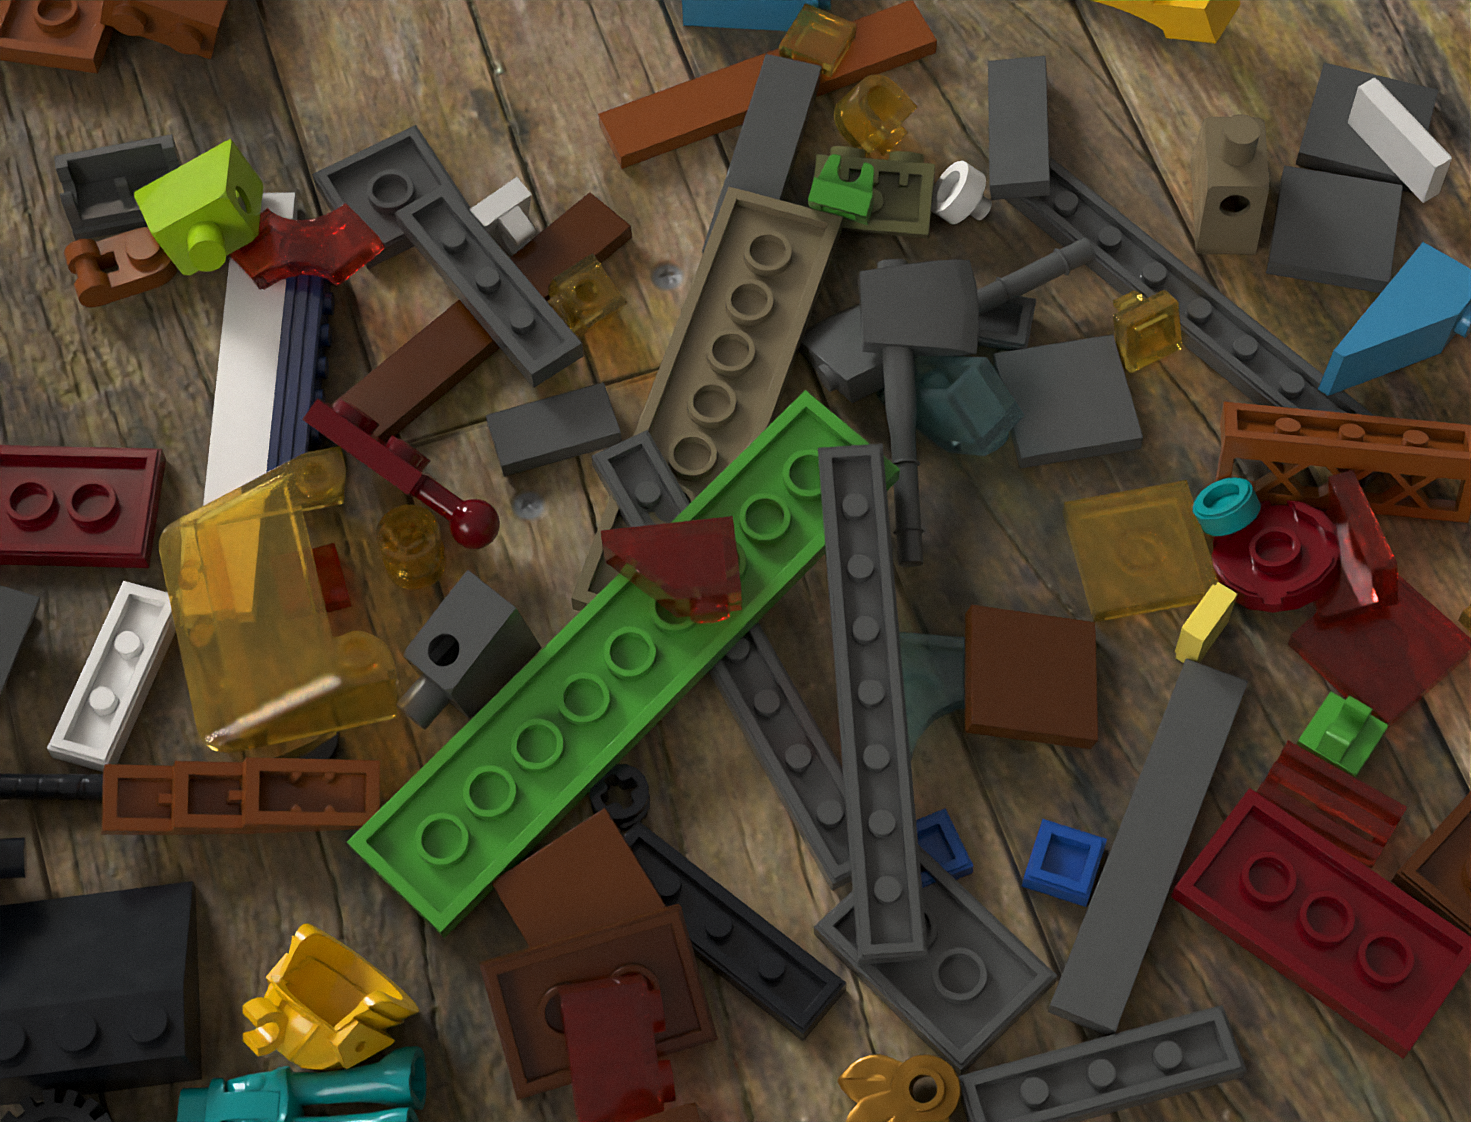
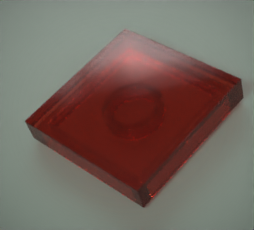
[1288,558,1471,729]

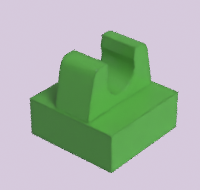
[808,154,874,225]
[1294,691,1389,785]

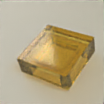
[779,3,857,78]

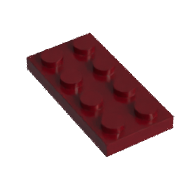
[1171,788,1471,1059]

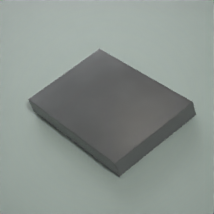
[814,845,1057,1076]

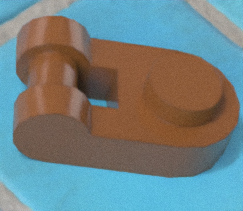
[64,227,178,307]

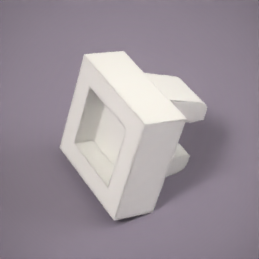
[470,177,536,256]

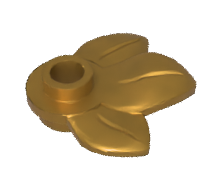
[837,1054,962,1122]

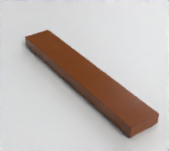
[598,0,937,169]

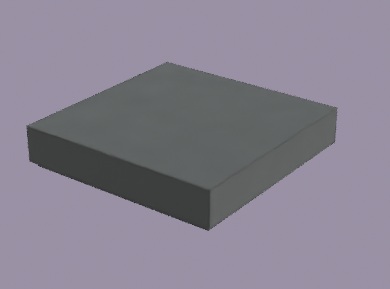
[1296,62,1438,193]
[312,125,470,269]
[1266,165,1403,293]
[993,334,1143,469]

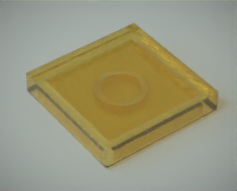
[1062,480,1218,622]

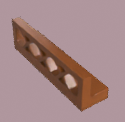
[1215,401,1471,523]

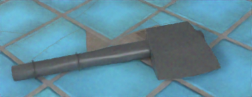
[799,237,1095,403]
[858,259,979,567]

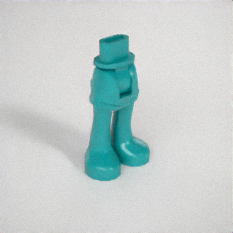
[177,1046,427,1122]

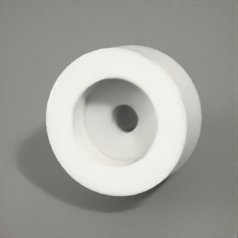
[931,161,992,224]

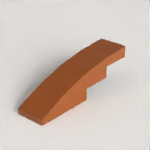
[101,757,380,835]

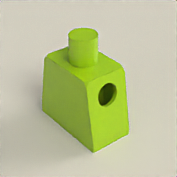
[134,138,263,276]

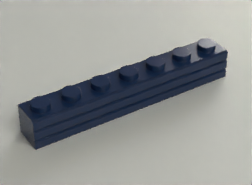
[266,246,338,493]

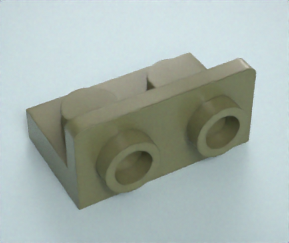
[814,146,935,238]

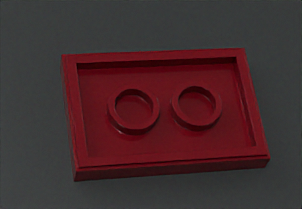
[0,445,166,568]

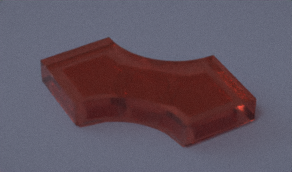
[228,203,386,290]

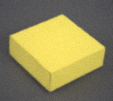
[1175,582,1237,663]

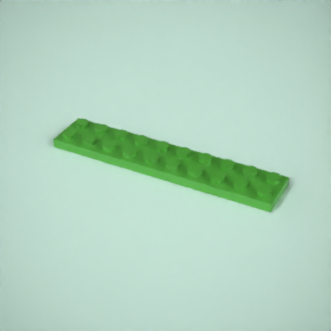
[347,390,900,938]

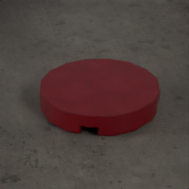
[1212,500,1342,613]

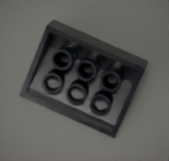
[0,881,202,1106]

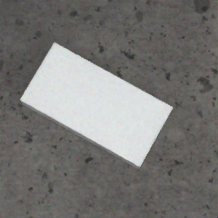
[1348,77,1452,203]

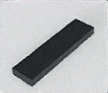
[624,821,846,1041]

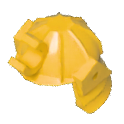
[242,923,420,1071]

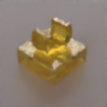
[1113,290,1182,373]

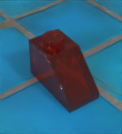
[601,516,742,623]

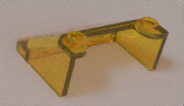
[159,446,398,753]

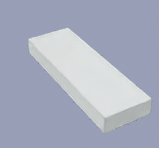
[47,581,187,772]

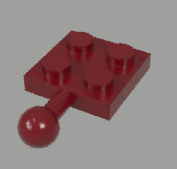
[302,398,500,549]

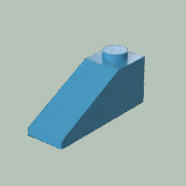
[1318,242,1471,396]

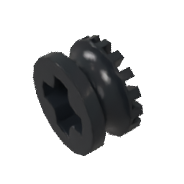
[590,764,650,831]

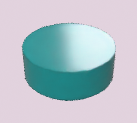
[1193,477,1261,536]

